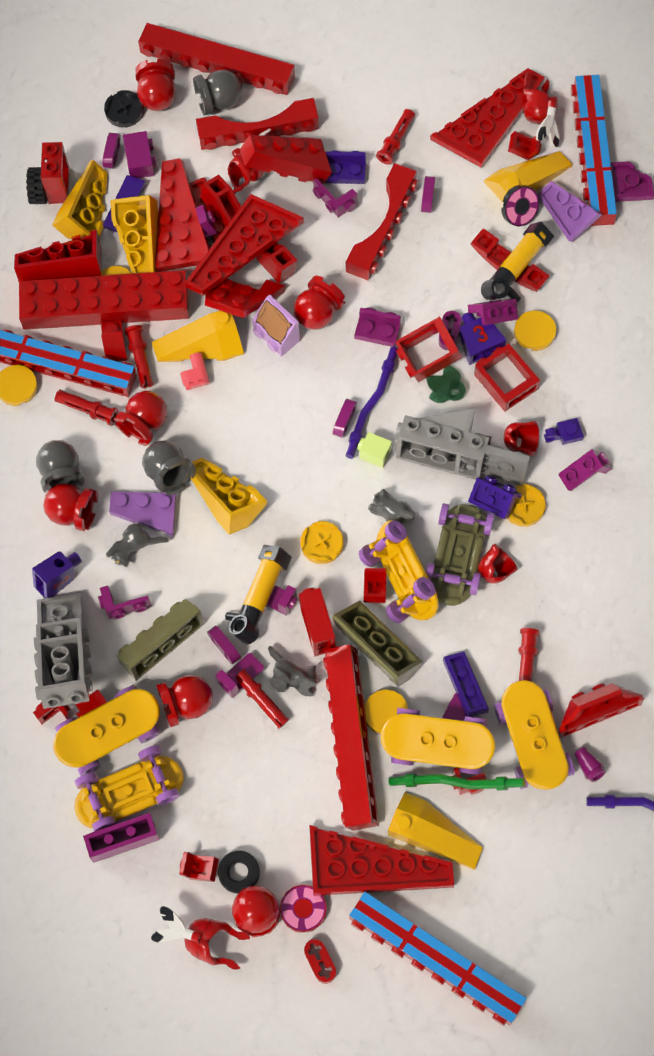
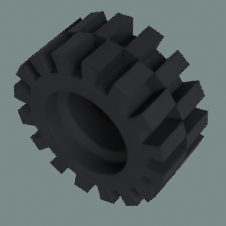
[26,167,48,204]

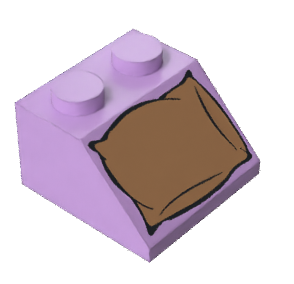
[252,295,300,357]

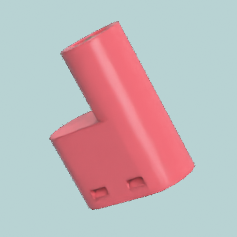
[180,352,210,390]

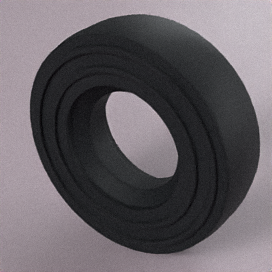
[218,851,260,894]

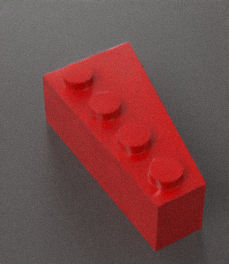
[240,135,332,184]
[14,229,102,282]

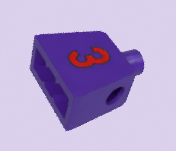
[459,312,507,365]
[32,551,82,598]

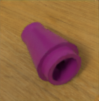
[574,747,606,782]

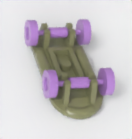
[426,503,495,606]

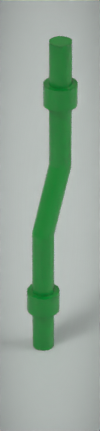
[388,773,526,791]

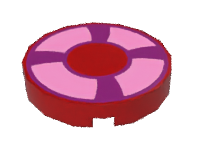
[280,885,327,933]

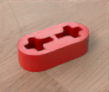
[304,939,336,984]

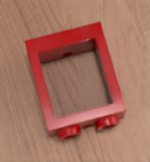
[41,142,70,204]
[395,316,463,383]
[474,343,540,412]
[299,587,336,657]

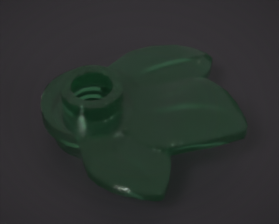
[426,365,466,403]

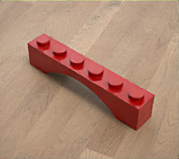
[196,98,319,150]
[345,163,419,280]
[201,174,298,283]

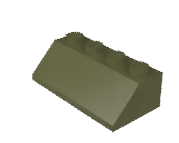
[117,599,204,681]
[332,601,423,687]

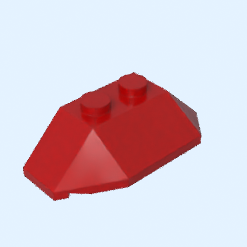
[558,683,644,738]

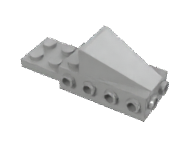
[395,409,530,485]
[33,593,93,709]

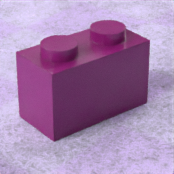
[123,131,157,178]

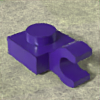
[543,418,584,445]

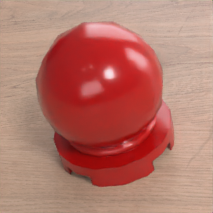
[135,59,176,111]
[294,275,346,330]
[114,390,167,446]
[43,483,98,532]
[156,675,213,727]
[232,886,280,938]

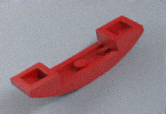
[470,228,550,292]

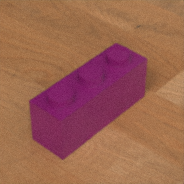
[83,813,160,863]

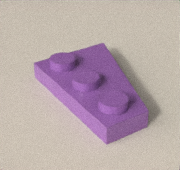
[537,181,602,242]
[109,491,176,537]

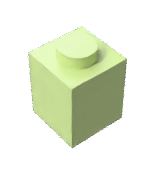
[357,432,392,468]

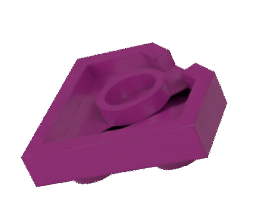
[610,161,654,202]

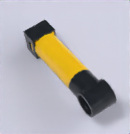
[481,221,554,303]
[225,545,292,644]

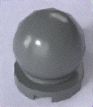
[193,69,242,115]
[36,440,85,493]
[142,440,196,495]

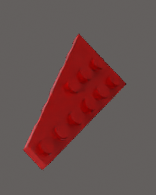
[430,68,545,168]
[155,158,210,272]
[185,194,304,296]
[309,825,454,896]

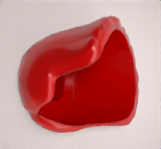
[503,421,540,456]
[478,544,518,584]

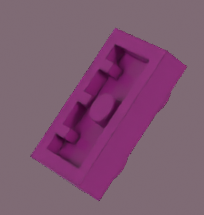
[467,299,518,325]
[354,308,401,347]

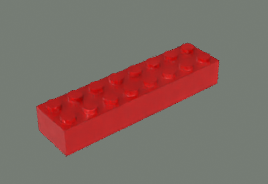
[19,270,189,330]

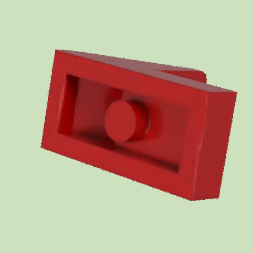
[101,320,127,362]

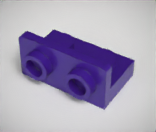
[325,150,366,184]
[468,475,522,519]

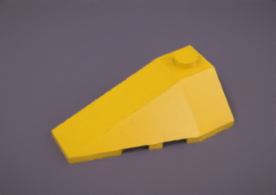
[484,151,572,203]
[52,160,108,239]
[111,195,158,274]
[151,311,244,362]
[190,458,267,535]
[388,792,483,870]

